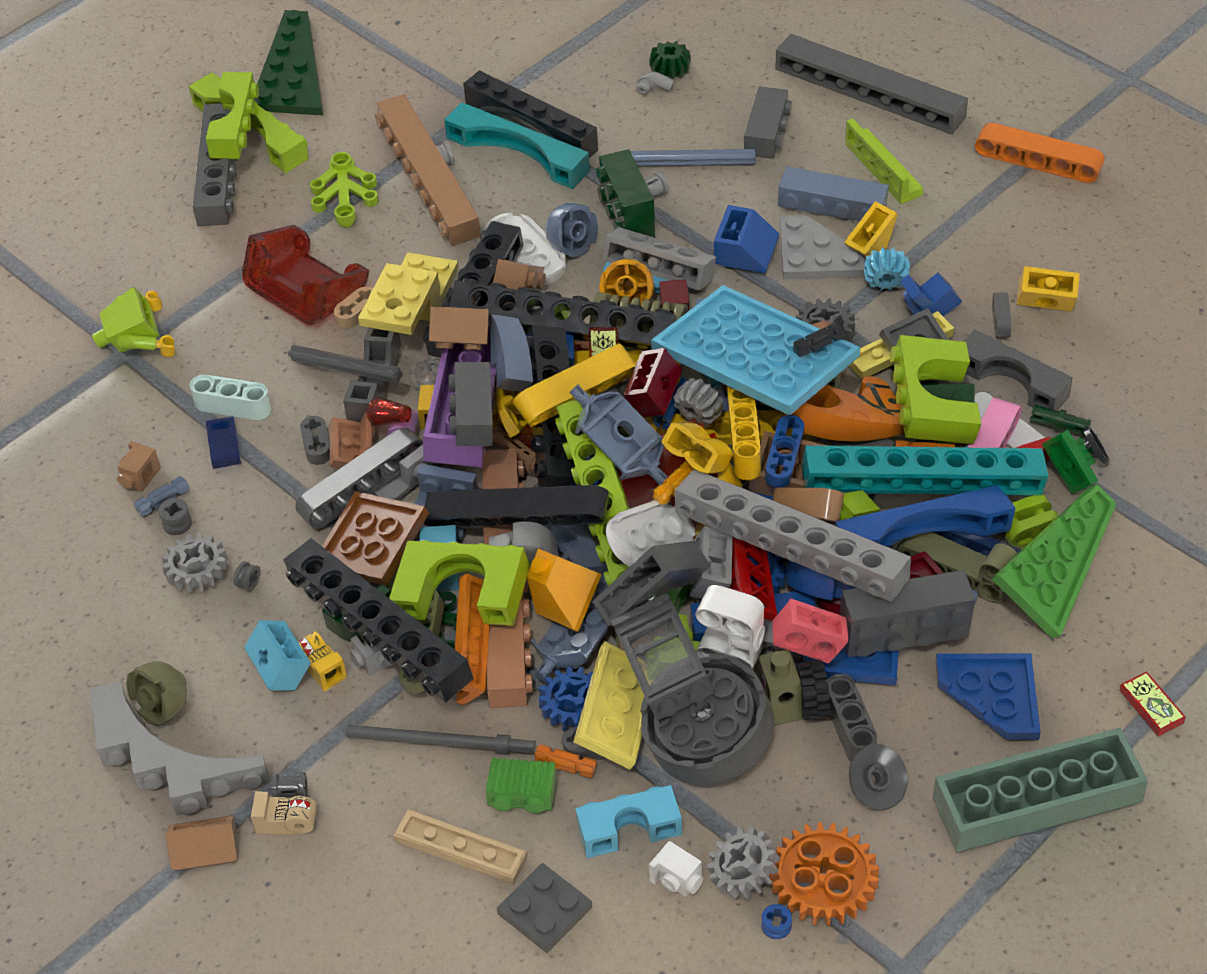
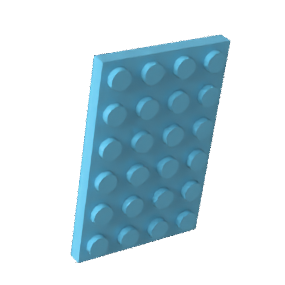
[651,285,860,415]

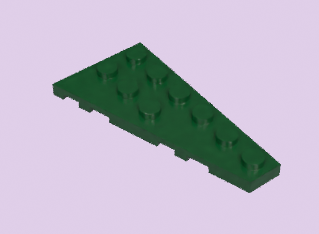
[254,10,323,116]

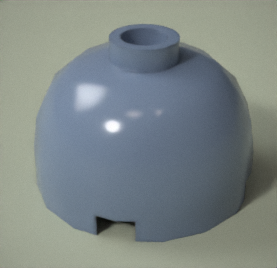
[545,203,598,257]

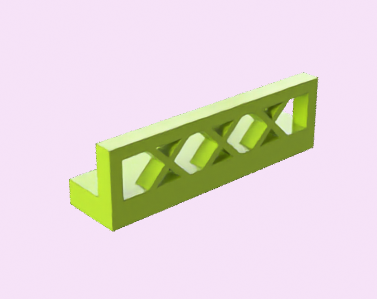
[845,118,923,204]

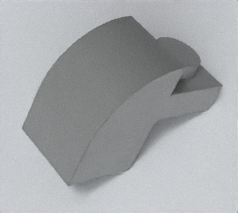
[489,522,558,569]

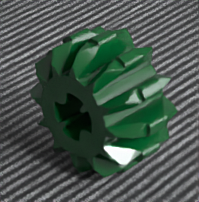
[649,40,691,79]

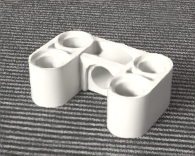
[695,585,765,670]

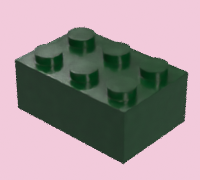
[596,149,655,238]

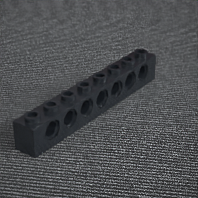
[449,278,677,351]
[283,538,474,703]

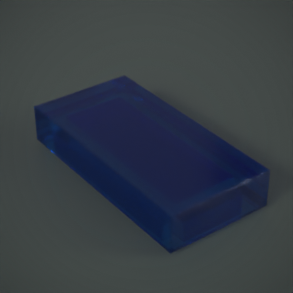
[206,416,241,469]

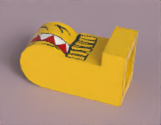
[298,631,347,691]

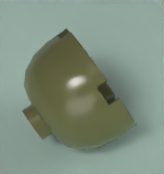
[126,661,187,726]

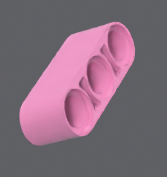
[967,397,1022,448]

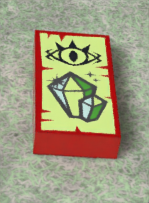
[1119,671,1186,736]

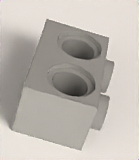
[690,526,733,599]

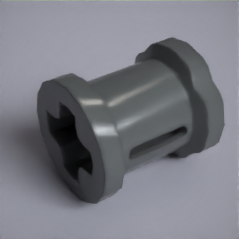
[271,772,308,798]

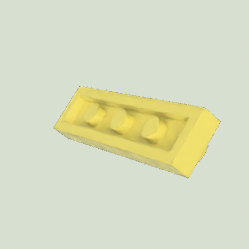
[849,311,954,380]

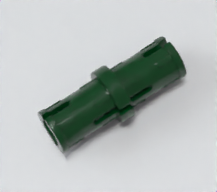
[1030,404,1091,437]

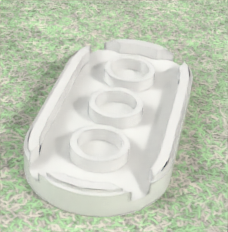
[486,213,566,285]
[606,500,695,567]

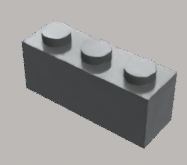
[744,86,792,159]
[449,362,492,446]

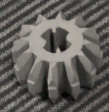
[674,378,724,427]

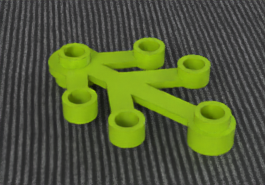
[310,152,379,227]

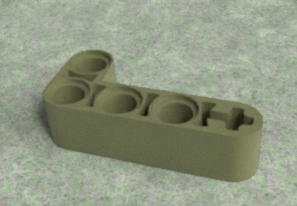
[895,532,1017,603]

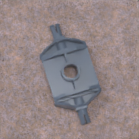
[569,384,668,485]
[531,574,609,681]

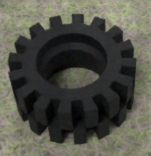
[796,660,830,720]

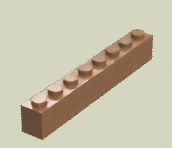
[375,94,481,246]

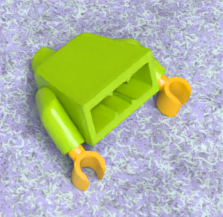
[92,286,175,357]

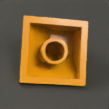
[527,548,602,632]

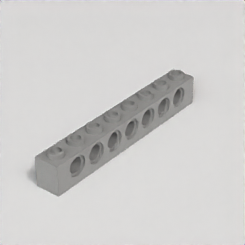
[675,469,911,602]

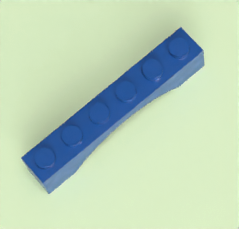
[835,485,1015,547]

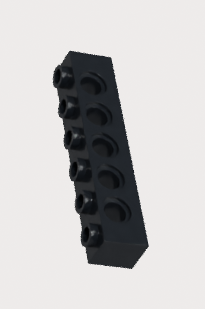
[423,220,524,358]
[525,325,577,487]

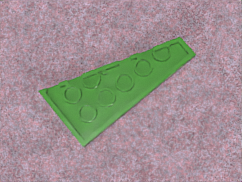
[991,484,1117,638]

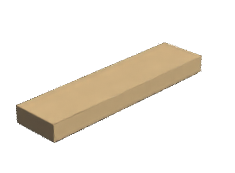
[393,809,527,884]

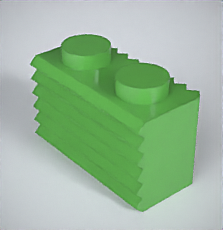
[486,758,557,813]

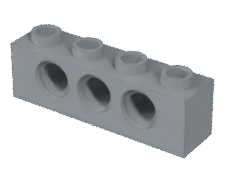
[602,227,716,290]

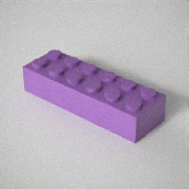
[423,324,497,467]

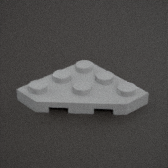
[780,215,864,280]

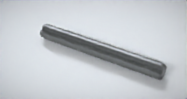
[288,345,403,383]

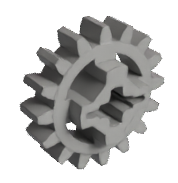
[161,533,228,592]
[707,827,780,899]

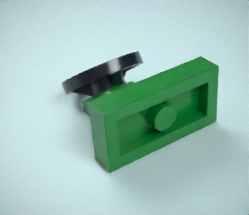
[1042,426,1110,494]

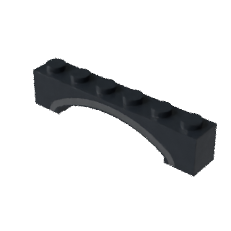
[463,70,598,158]

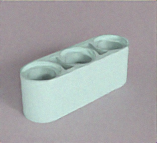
[189,375,272,420]

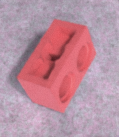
[772,599,848,663]

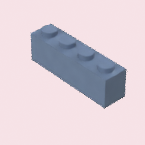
[778,166,889,221]

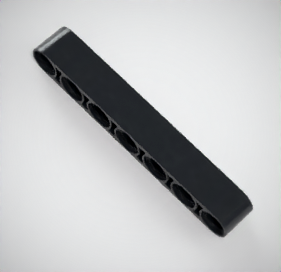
[423,485,609,528]

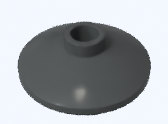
[849,744,908,810]

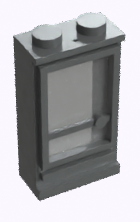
[611,593,715,721]

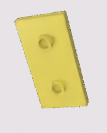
[573,642,654,770]

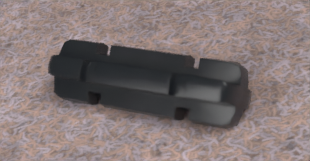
[792,322,845,357]

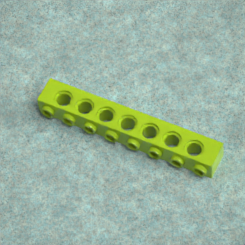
[555,394,659,600]

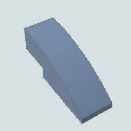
[489,314,533,392]

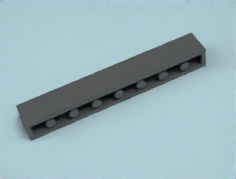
[775,34,968,135]

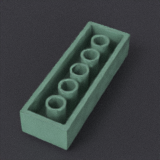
[933,727,1148,852]

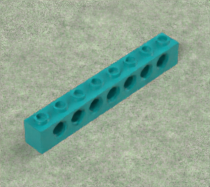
[801,445,1049,495]

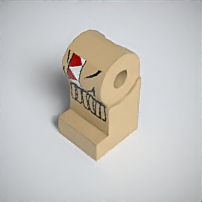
[251,791,317,835]

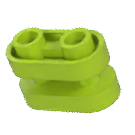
[1003,494,1059,549]

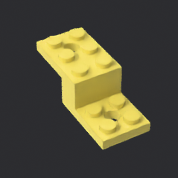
[358,252,459,335]

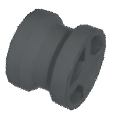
[159,498,192,535]

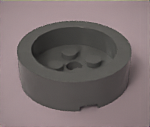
[640,654,774,785]

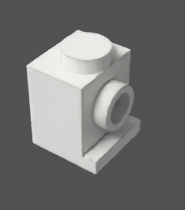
[649,841,703,897]

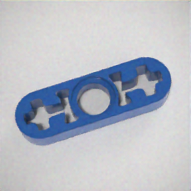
[765,415,804,488]

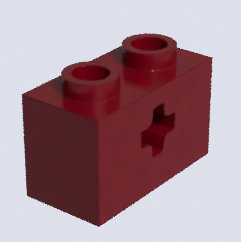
[623,348,683,417]

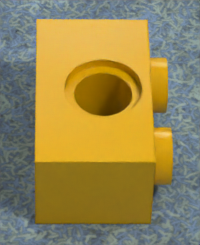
[1016,266,1080,312]

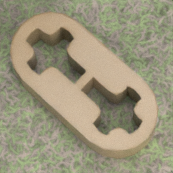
[334,287,373,329]

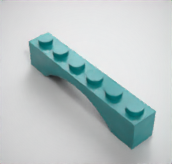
[444,102,590,189]

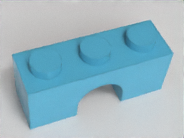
[575,785,682,858]

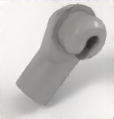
[636,72,674,94]

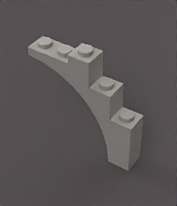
[89,681,270,815]

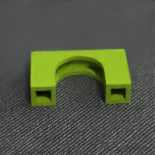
[890,335,982,444]
[389,540,530,626]

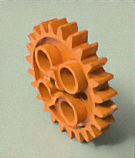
[769,822,879,926]

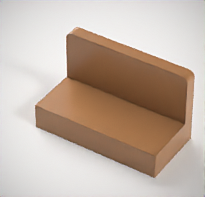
[165,815,237,870]

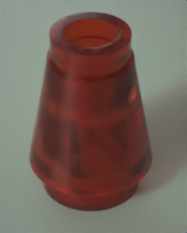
[367,397,412,426]

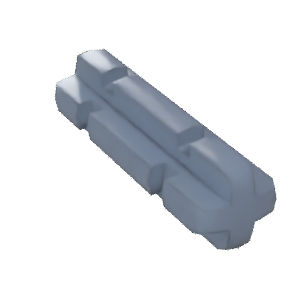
[134,476,189,516]

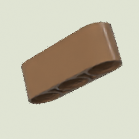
[772,488,845,525]

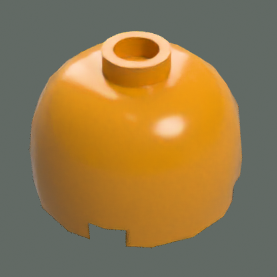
[599,258,655,303]

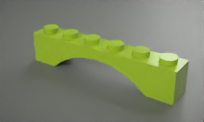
[188,72,309,174]

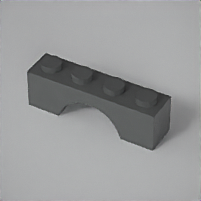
[343,327,401,426]
[964,329,1073,411]

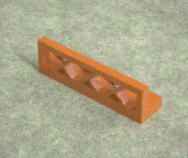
[455,573,489,705]

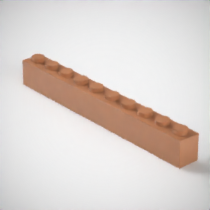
[482,449,533,708]

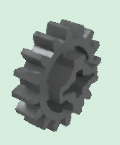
[795,298,855,341]

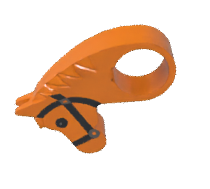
[782,376,905,441]

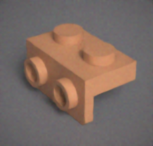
[329,413,375,469]

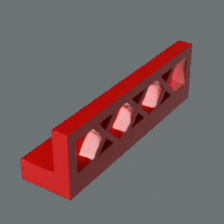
[729,537,777,621]

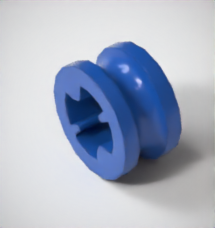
[761,904,792,939]

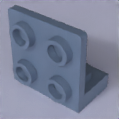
[415,464,478,540]

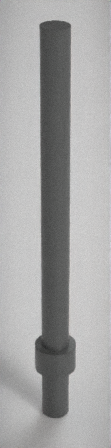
[346,725,536,754]

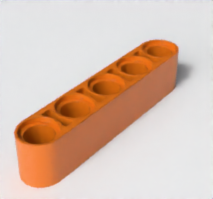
[974,123,1105,183]

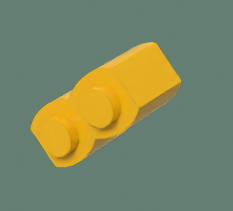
[662,422,733,473]

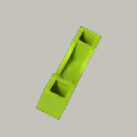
[206,72,259,159]

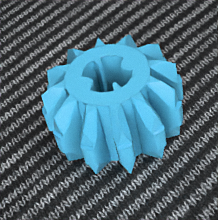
[864,247,910,291]

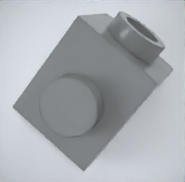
[350,636,394,676]

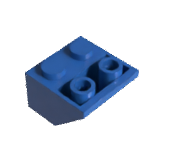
[714,205,779,274]

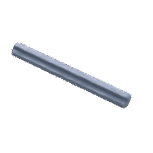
[630,149,756,166]

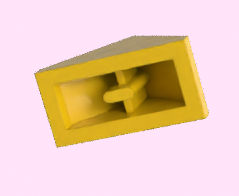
[844,201,898,257]

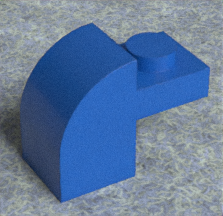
[900,272,963,316]

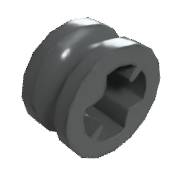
[233,561,261,591]

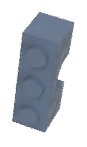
[545,525,608,581]

